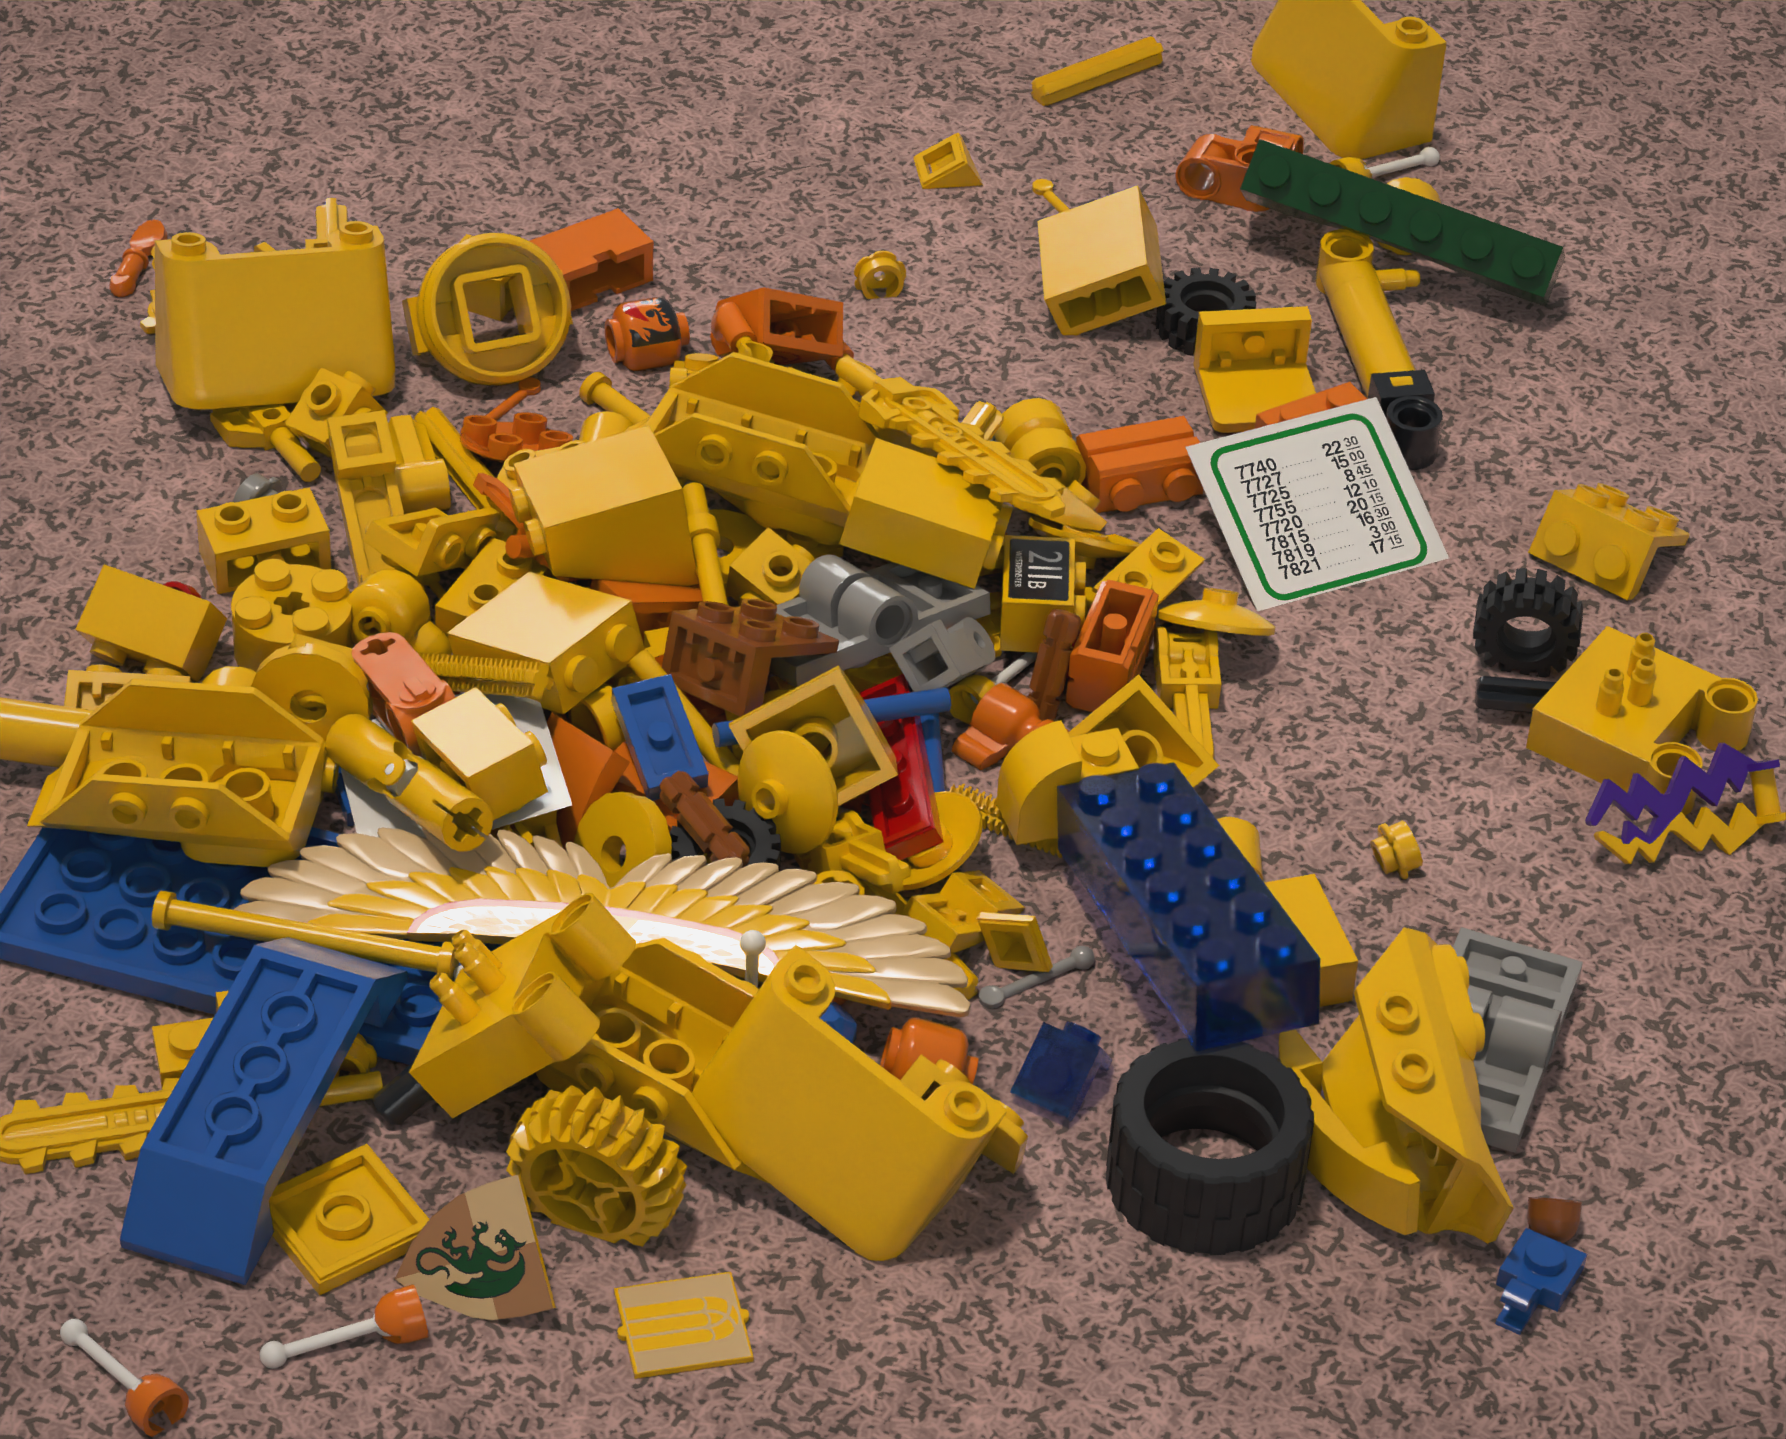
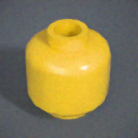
[347,570,430,645]

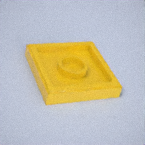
[269,1144,429,1296]

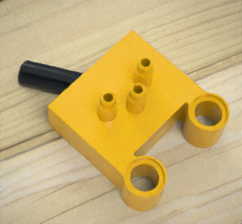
[1475,626,1758,816]
[372,893,636,1125]

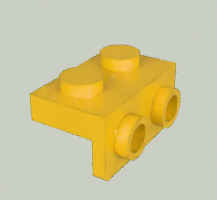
[363,507,501,577]

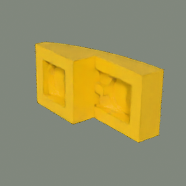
[900,870,1025,953]

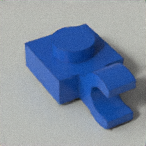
[1495,1228,1587,1335]

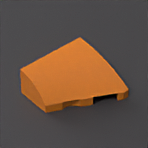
[547,712,630,851]

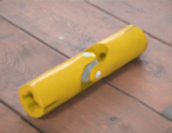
[325,714,493,852]

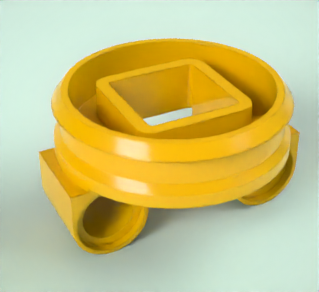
[402,233,573,385]

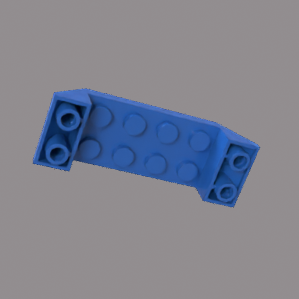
[120,937,408,1285]

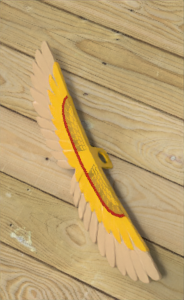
[233,827,971,1017]

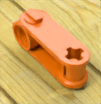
[351,632,456,758]

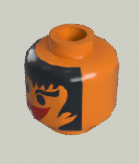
[605,297,690,371]

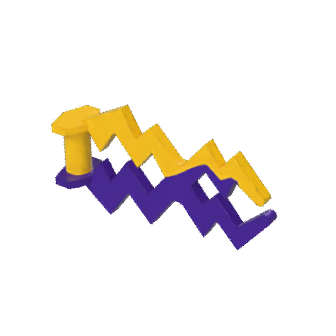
[1585,743,1786,864]

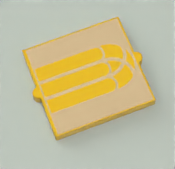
[614,1272,754,1379]

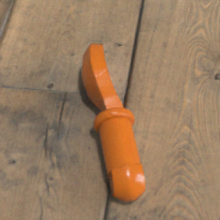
[109,219,167,297]

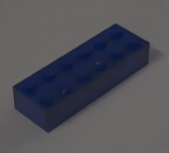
[1057,762,1321,1051]

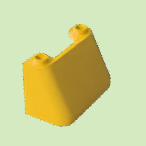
[1251,0,1447,159]
[155,221,395,410]
[691,944,1008,1261]

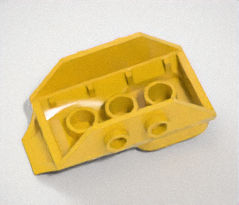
[625,352,882,545]
[27,679,324,867]
[1321,927,1514,1244]
[535,938,768,1183]

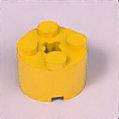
[231,558,354,672]

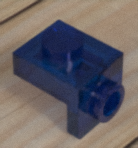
[1010,1021,1112,1121]

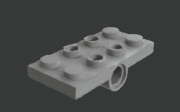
[769,554,991,688]
[1453,927,1583,1153]

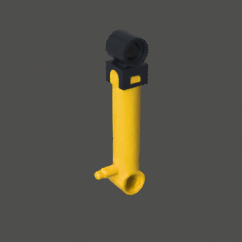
[1316,229,1443,470]

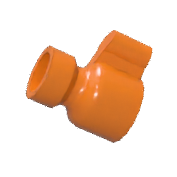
[952,683,1069,771]

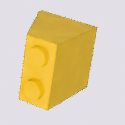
[509,425,699,586]

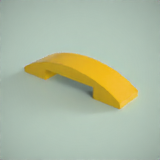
[327,410,431,622]
[1278,1025,1421,1235]

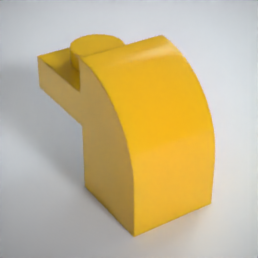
[996,720,1139,845]

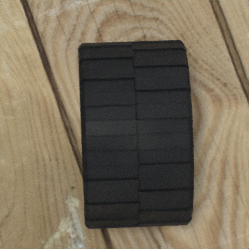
[1106,1036,1314,1255]

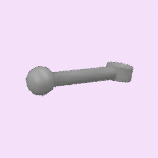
[979,946,1095,1009]

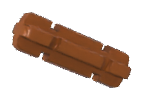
[1027,609,1081,721]
[660,771,750,868]

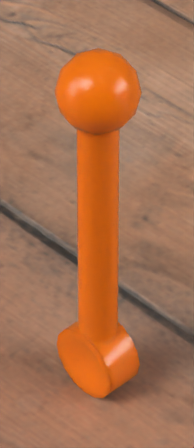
[460,377,541,435]

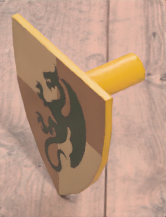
[395,1174,556,1320]

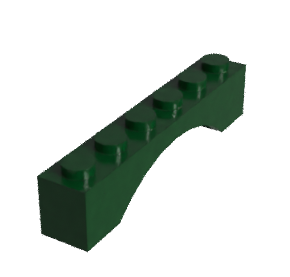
[1240,139,1565,307]

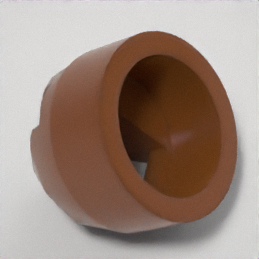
[1527,1197,1582,1244]

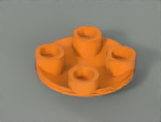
[460,412,573,463]

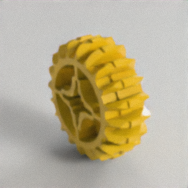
[506,1085,687,1247]

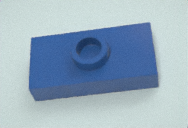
[611,674,709,801]

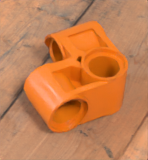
[1175,125,1304,212]

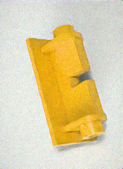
[1092,528,1205,605]

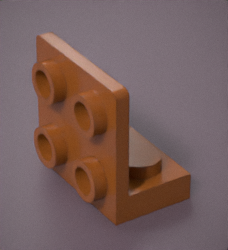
[662,599,839,717]

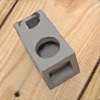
[889,617,995,692]

